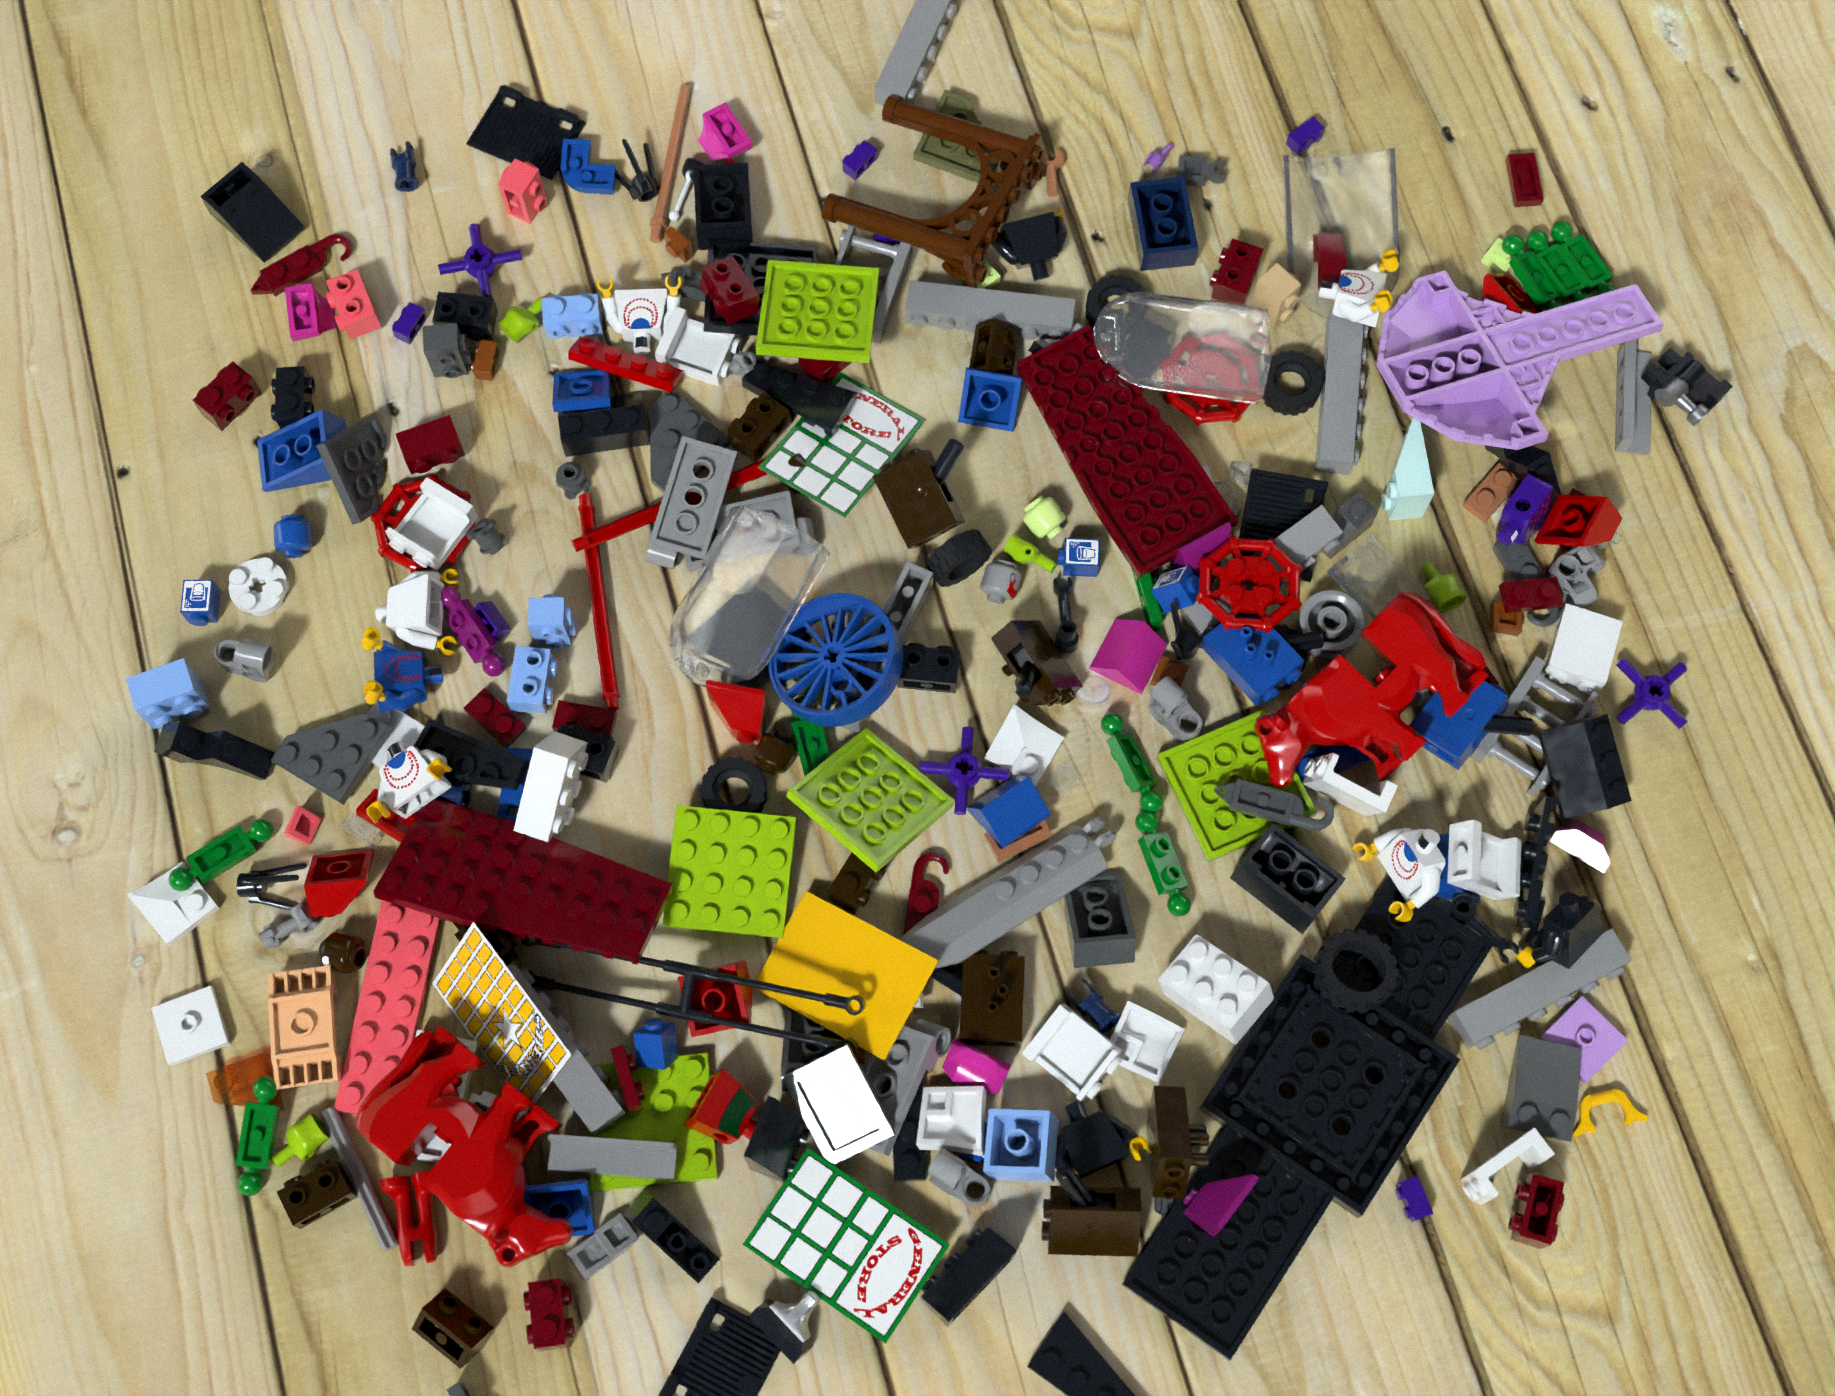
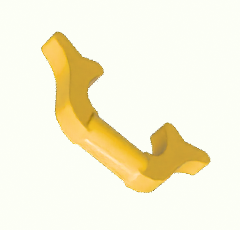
[1572,1089,1649,1137]

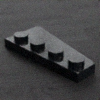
[742,361,856,438]
[415,718,530,791]
[1514,795,1558,929]
[1027,1312,1135,1396]

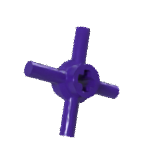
[438,224,522,297]
[1616,657,1688,729]
[919,727,1009,815]

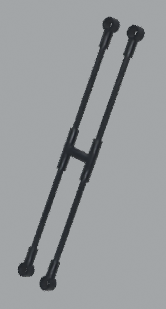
[521,936,866,1055]

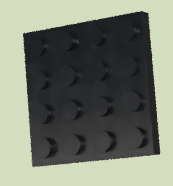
[703,238,819,336]

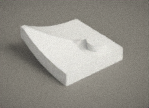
[367,702,425,768]
[984,704,1065,788]
[127,861,220,947]
[1110,1001,1185,1085]
[916,1086,986,1156]

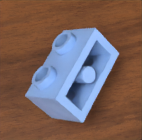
[542,293,603,339]
[528,594,577,649]
[507,646,558,714]

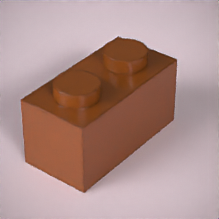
[471,340,500,381]

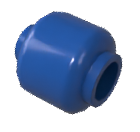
[274,515,312,558]

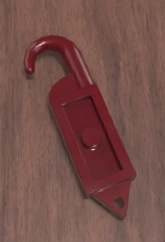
[250,234,353,297]
[903,852,949,935]

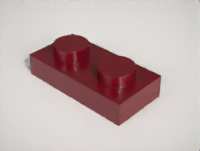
[1505,153,1544,207]
[1498,577,1564,613]
[463,688,527,748]
[552,700,617,737]
[611,1045,646,1114]

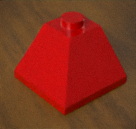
[1483,273,1543,314]
[1535,495,1623,547]
[706,680,769,744]
[304,849,374,918]
[678,960,753,1038]

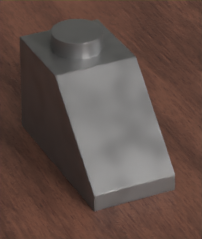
[1322,492,1378,559]

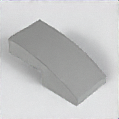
[567,1213,639,1282]

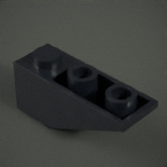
[623,1190,720,1284]

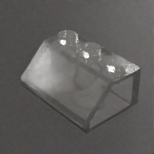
[1327,533,1431,619]

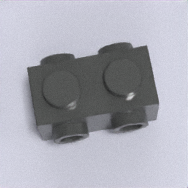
[423,322,472,378]

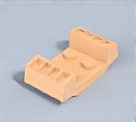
[268,965,343,1090]

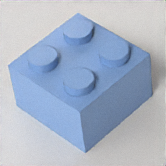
[126,658,211,729]
[983,1109,1059,1182]

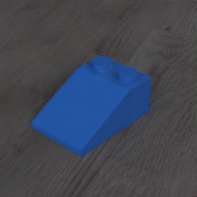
[257,409,346,492]

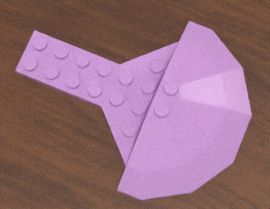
[1376,270,1664,450]

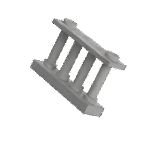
[834,225,914,345]
[1471,656,1598,796]

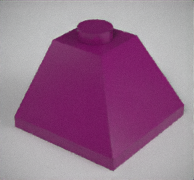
[1171,522,1232,585]
[1183,1174,1259,1237]

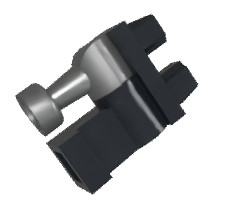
[1641,348,1733,426]

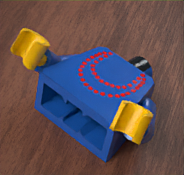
[361,627,444,713]

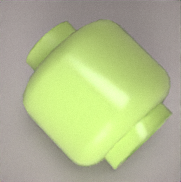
[1023,496,1066,539]

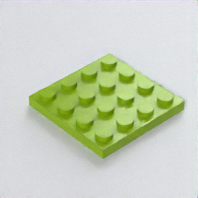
[756,260,879,363]
[1156,709,1317,863]
[786,727,955,873]
[662,805,797,938]
[587,1053,718,1193]

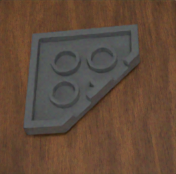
[650,391,730,493]
[316,412,387,524]
[270,713,393,805]

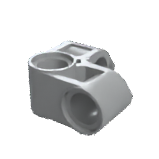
[1546,545,1605,608]
[214,638,277,683]
[1148,676,1202,744]
[927,1148,990,1208]

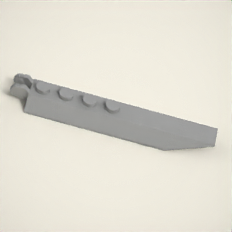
[899,816,1117,969]

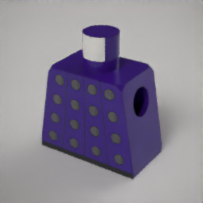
[1496,474,1554,545]

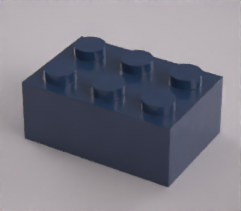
[1128,176,1198,271]

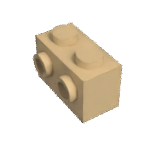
[1250,263,1301,328]

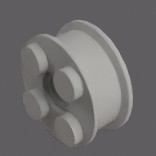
[1296,590,1364,660]

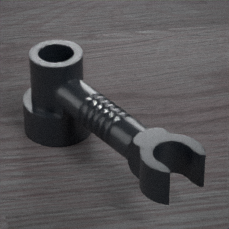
[1053,577,1079,654]
[1451,893,1519,964]

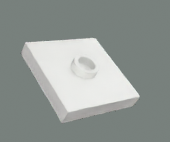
[151,985,230,1067]

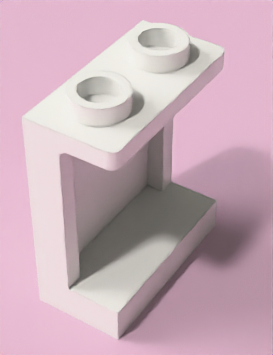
[655,307,742,387]
[385,477,478,571]
[1543,603,1623,693]
[1302,753,1398,816]
[1447,820,1521,901]
[1022,1004,1123,1101]
[1460,1128,1555,1206]

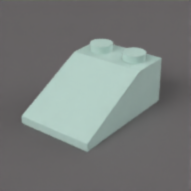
[1381,417,1434,521]

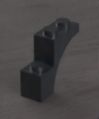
[1485,445,1562,509]
[154,722,275,780]

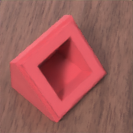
[284,805,322,845]

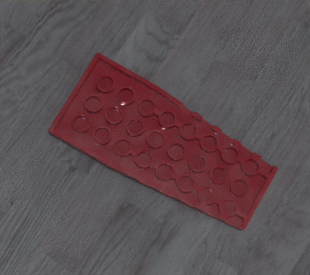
[1017,325,1238,578]
[373,799,673,965]

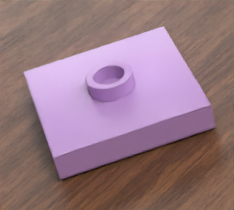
[1539,996,1628,1084]

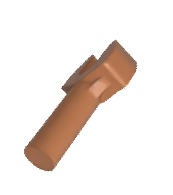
[1042,148,1064,197]

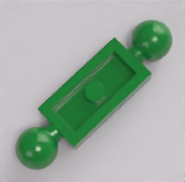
[1550,221,1618,295]
[1526,230,1592,302]
[1502,234,1564,311]
[791,696,830,777]
[1101,712,1163,813]
[1135,810,1191,917]
[169,819,274,891]
[235,1076,280,1196]

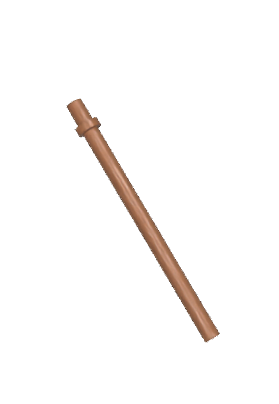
[650,84,691,243]

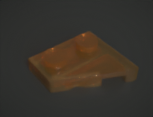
[206,1052,285,1111]

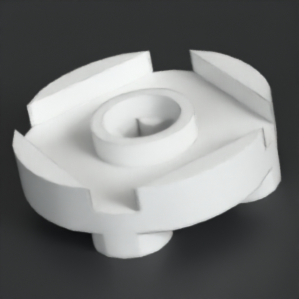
[228,557,289,616]

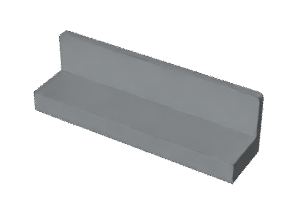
[1615,339,1652,455]
[548,1134,678,1180]

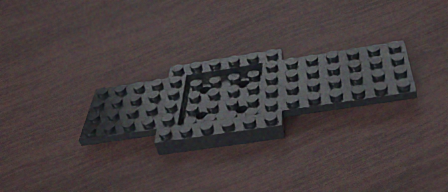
[1122,877,1493,1361]

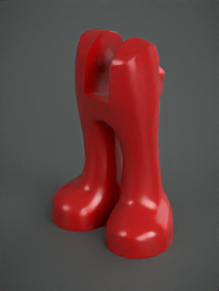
[380,1171,438,1266]

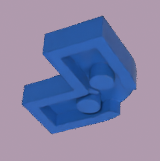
[561,139,616,195]

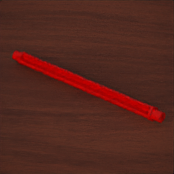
[571,458,768,552]
[578,493,620,710]

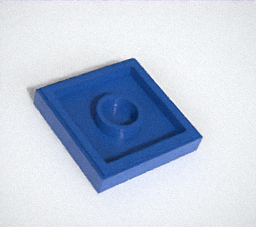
[552,369,611,412]

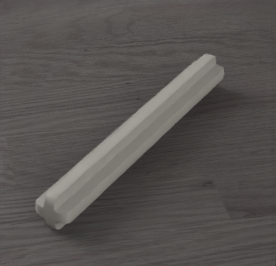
[320,1106,398,1251]

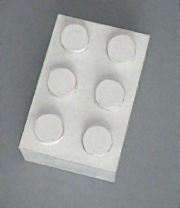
[513,731,589,842]
[1158,934,1274,1045]

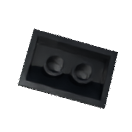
[558,392,650,457]
[1537,714,1632,819]
[1230,823,1346,935]
[920,1227,1017,1327]

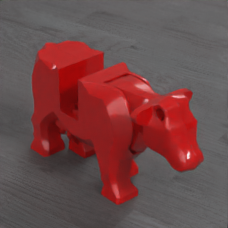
[1254,591,1489,788]
[356,1026,574,1268]

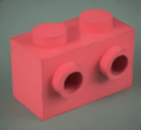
[498,159,547,224]
[325,269,382,340]

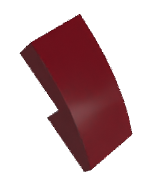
[1313,234,1347,290]

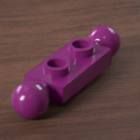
[441,586,506,677]

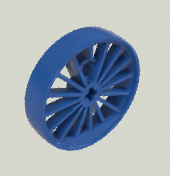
[769,593,904,727]

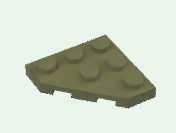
[913,90,999,183]

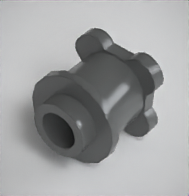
[556,462,590,500]
[466,518,505,555]

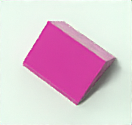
[1089,619,1167,695]

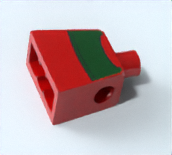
[683,1069,758,1145]

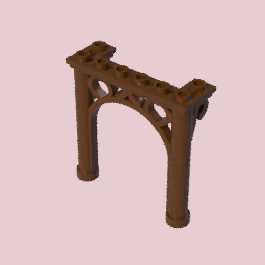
[822,95,1045,288]

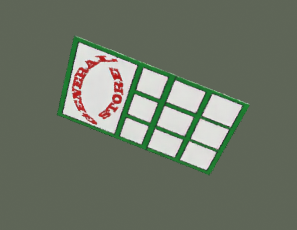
[758,372,925,518]
[742,1148,950,1344]

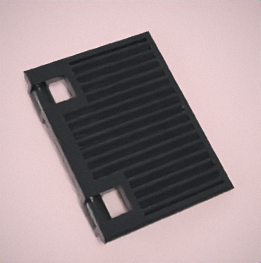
[466,85,586,180]
[1239,468,1328,582]
[658,1297,781,1396]

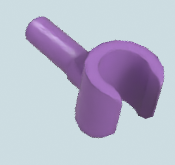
[1143,143,1174,173]

